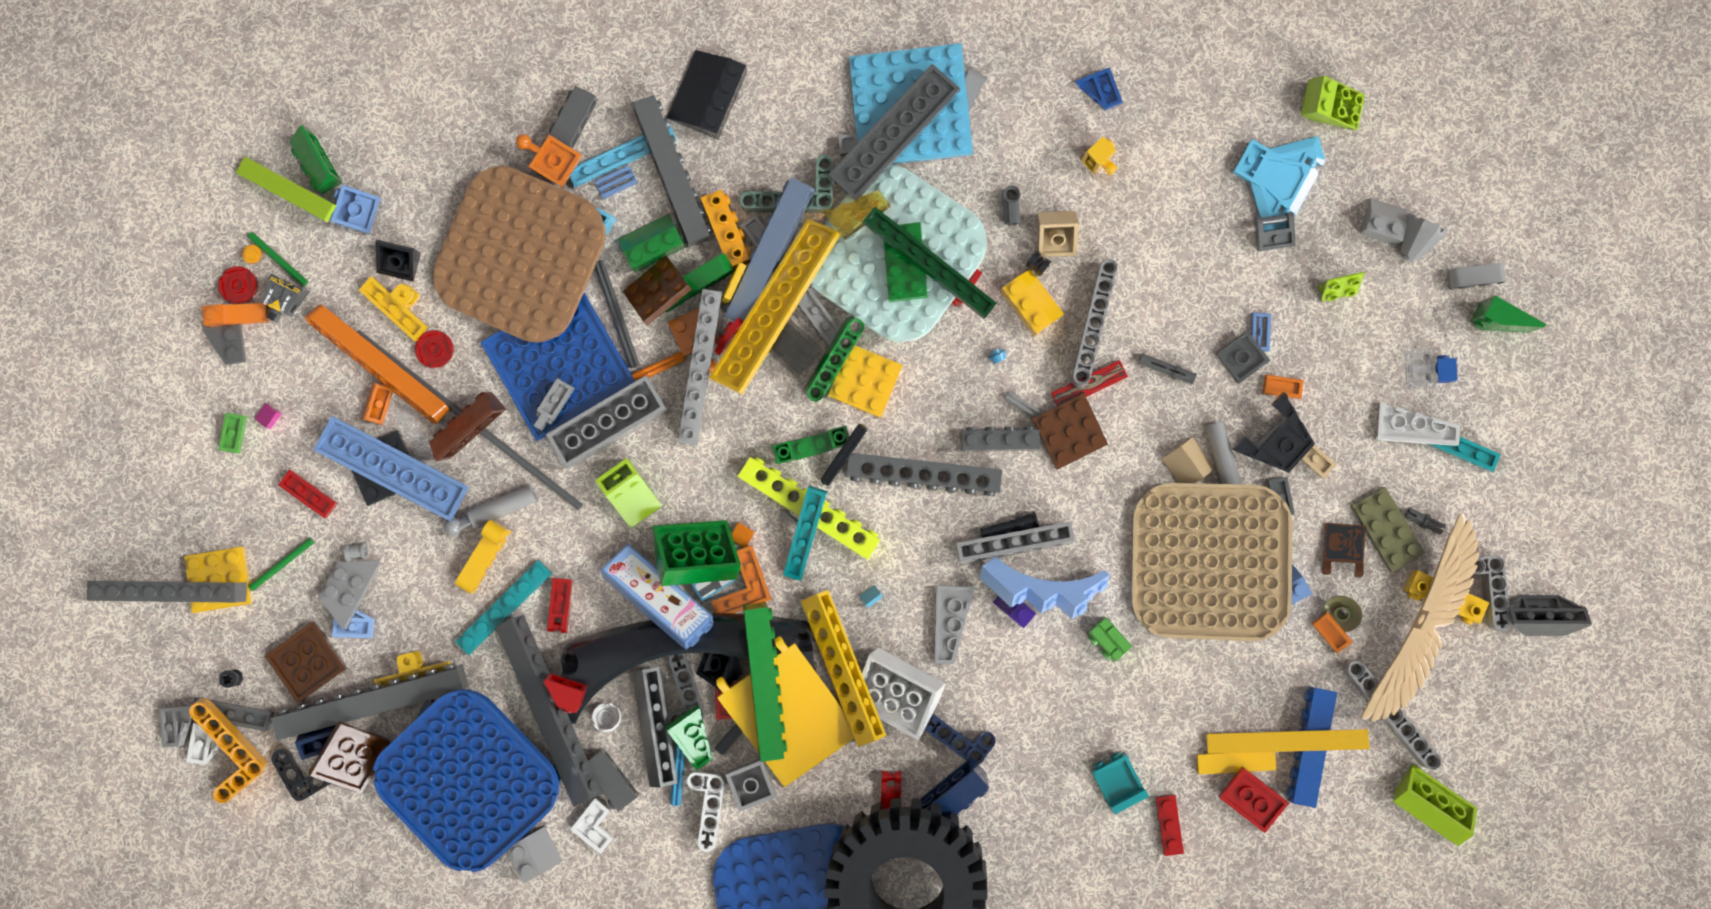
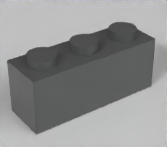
[588,749,639,812]

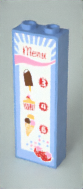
[600,544,713,650]

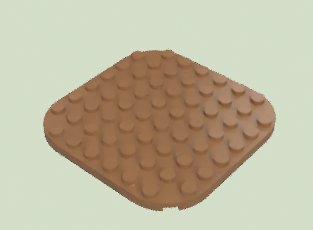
[433,166,606,343]

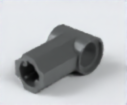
[1001,185,1021,225]

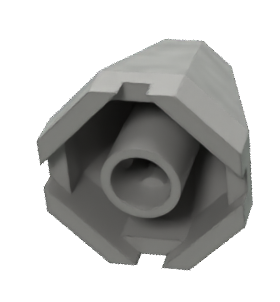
[1399,213,1447,262]

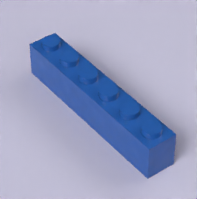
[1286,686,1338,808]

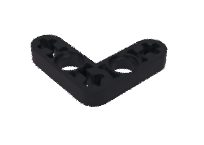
[271,749,332,801]

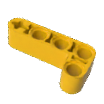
[455,520,512,595]

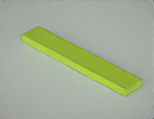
[236,156,337,222]

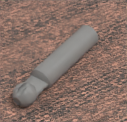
[1205,421,1241,484]
[444,484,538,536]

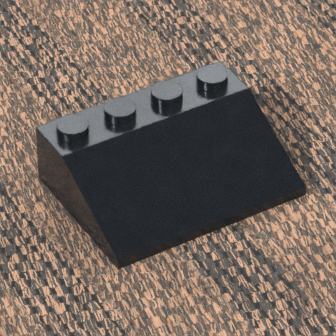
[667,50,748,140]

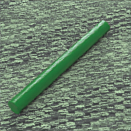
[247,232,309,287]
[248,537,315,591]

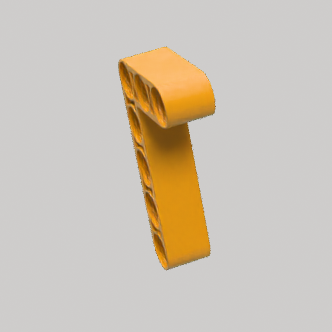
[189,698,266,803]

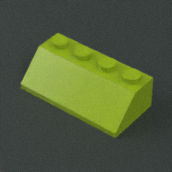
[1393,764,1478,846]

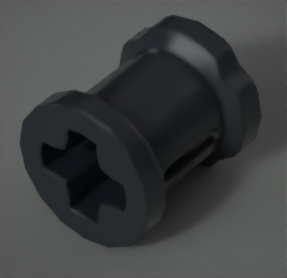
[219,669,243,688]

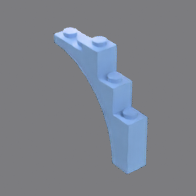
[979,557,1110,619]

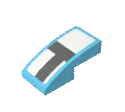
[691,580,736,602]

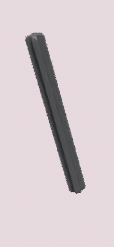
[595,260,639,368]

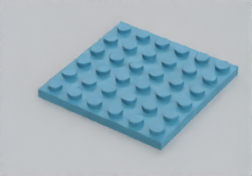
[849,43,973,164]

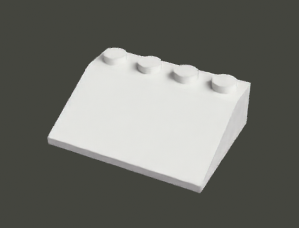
[862,648,946,740]

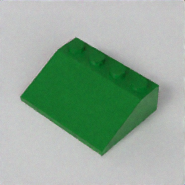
[652,520,741,586]

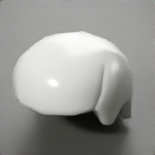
[591,703,621,733]

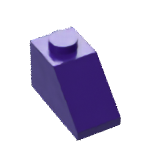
[992,596,1036,628]

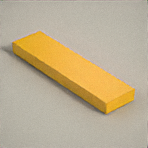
[1196,752,1276,774]

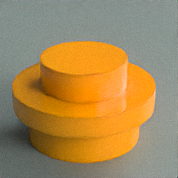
[242,245,262,264]

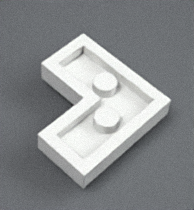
[570,798,614,854]

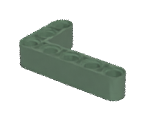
[739,155,833,213]

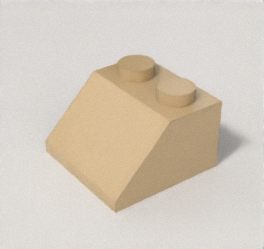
[1037,211,1079,257]

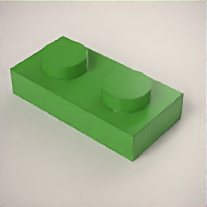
[218,413,247,454]

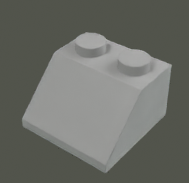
[1359,198,1407,245]
[507,826,562,883]

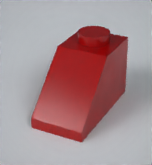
[544,673,587,713]

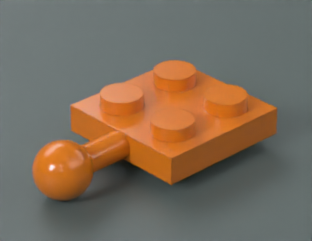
[516,134,583,188]
[668,307,718,373]

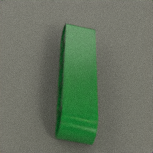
[659,253,735,317]
[804,316,864,402]

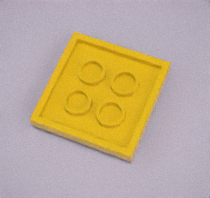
[828,345,903,418]
[184,547,252,613]

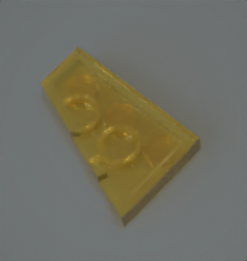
[823,190,891,240]

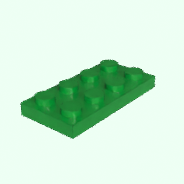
[883,222,928,302]

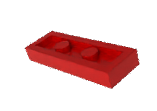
[278,469,338,519]
[1155,794,1184,856]

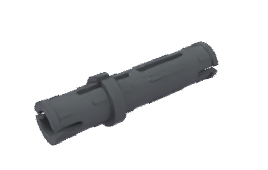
[1138,353,1197,384]

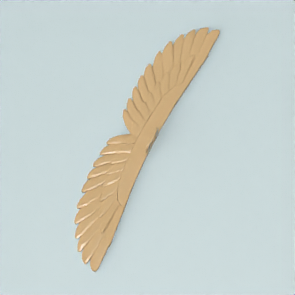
[1361,514,1479,722]

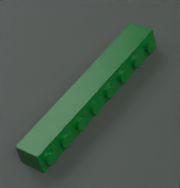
[743,602,787,762]

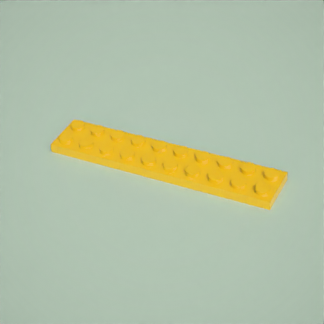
[709,219,841,395]

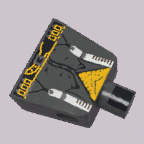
[262,274,309,323]

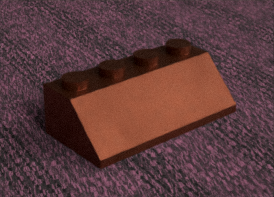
[429,392,507,461]

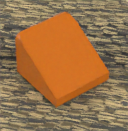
[732,522,755,548]

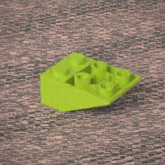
[1301,75,1365,131]
[595,458,662,528]

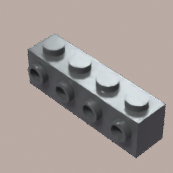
[961,426,1040,451]

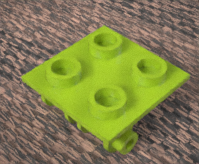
[1318,271,1365,302]

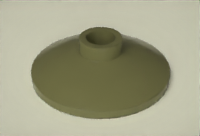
[1322,596,1362,632]

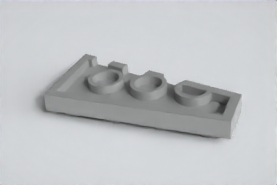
[934,586,975,664]

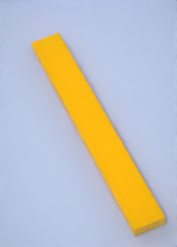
[1206,729,1370,754]

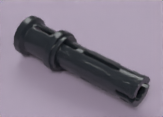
[980,511,1039,538]

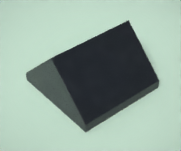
[375,240,421,281]

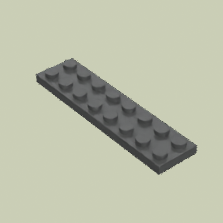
[828,64,960,202]

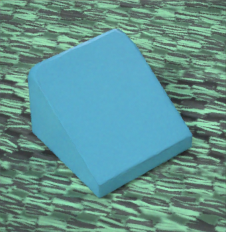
[860,585,882,608]

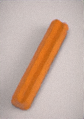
[631,352,685,382]

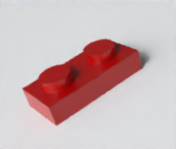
[714,317,744,356]

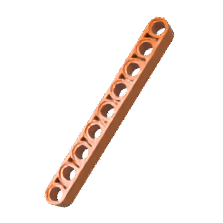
[305,304,450,424]

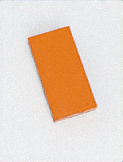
[1262,374,1304,399]
[1312,611,1353,653]

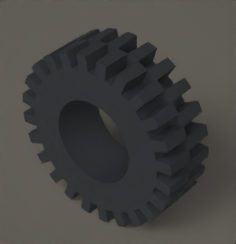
[824,798,988,909]

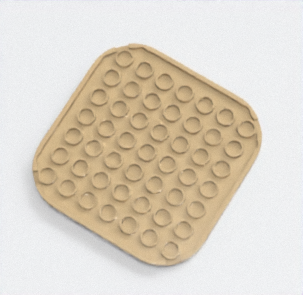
[1132,483,1293,641]

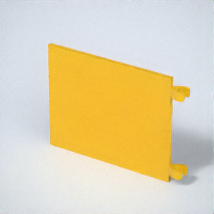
[716,636,854,787]

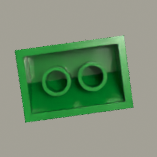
[289,125,343,194]
[618,214,686,273]

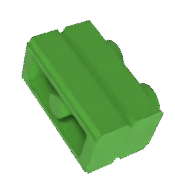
[1087,617,1132,662]

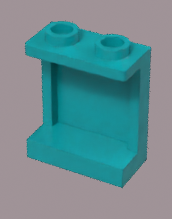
[1091,751,1149,815]

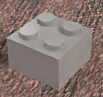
[725,759,777,812]

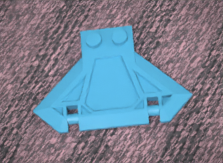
[1232,136,1325,230]

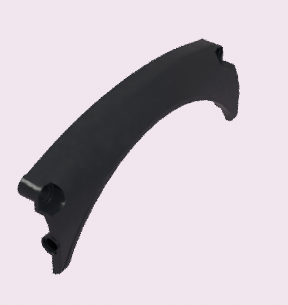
[561,613,816,724]

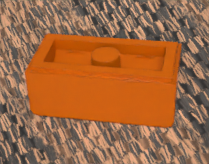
[361,383,393,425]

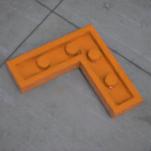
[711,545,772,613]

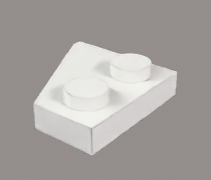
[186,722,230,765]

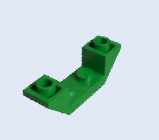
[772,425,849,464]

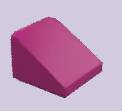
[255,403,282,429]

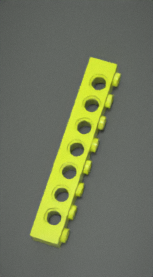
[738,457,880,560]

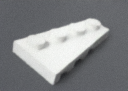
[1377,402,1460,446]

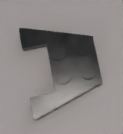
[1232,392,1315,473]

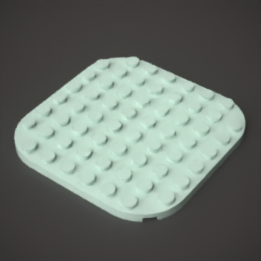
[811,165,987,343]

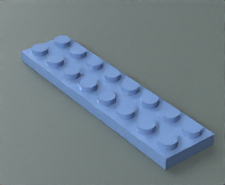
[313,416,470,521]

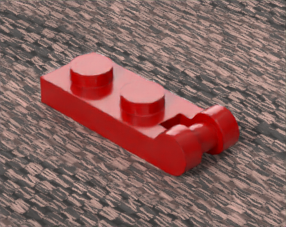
[547,578,573,634]
[881,771,901,809]

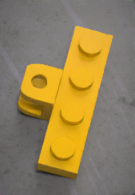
[359,276,429,341]
[373,651,451,685]

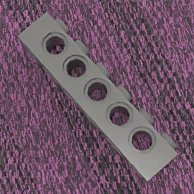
[956,521,1075,565]

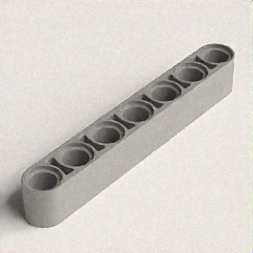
[1071,259,1118,388]
[1343,660,1442,770]

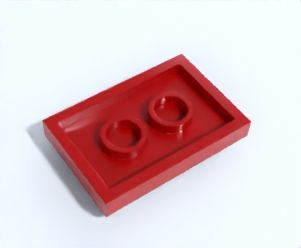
[1218,766,1289,833]

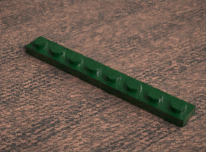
[862,207,997,319]

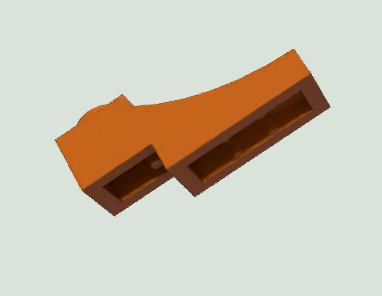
[202,303,269,327]

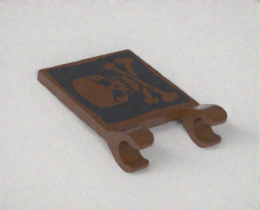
[1322,523,1366,578]

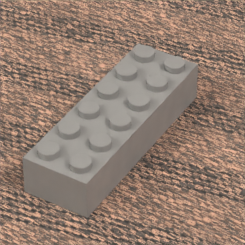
[546,376,668,469]

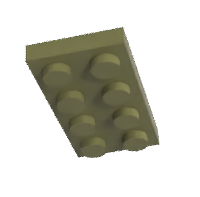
[1351,487,1425,572]

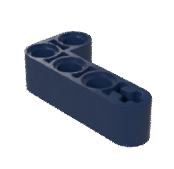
[924,713,996,765]

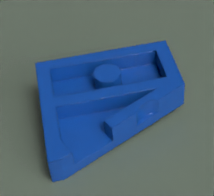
[1075,67,1123,111]

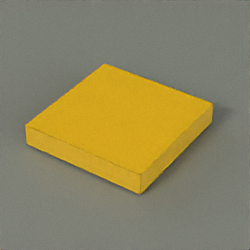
[721,263,747,305]

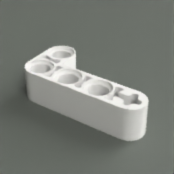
[687,770,725,852]

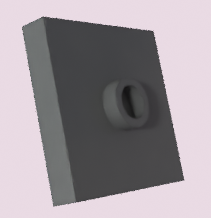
[1216,330,1271,383]

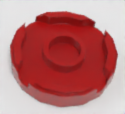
[218,266,258,304]
[415,330,454,369]

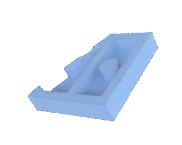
[332,610,375,639]

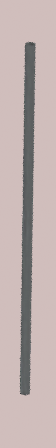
[357,330,583,510]

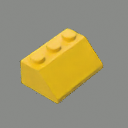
[1000,269,1064,337]

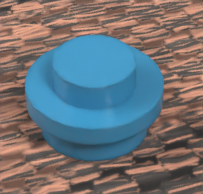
[988,348,1006,364]

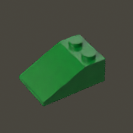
[1470,295,1546,333]

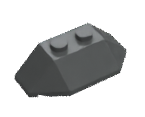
[1509,595,1592,636]

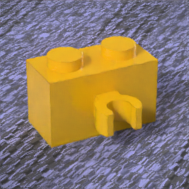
[1081,136,1118,176]

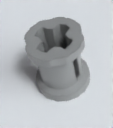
[344,542,368,562]

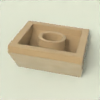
[1162,437,1215,483]

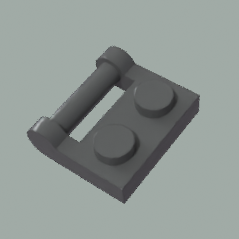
[1254,211,1296,252]

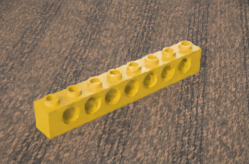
[801,590,887,747]

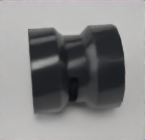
[1025,250,1052,277]

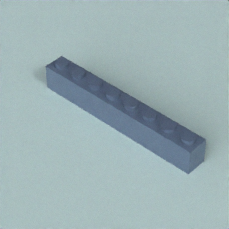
[724,177,815,321]

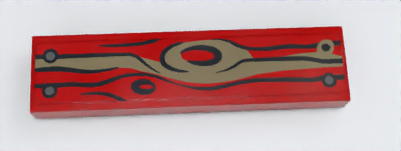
[1051,360,1128,405]

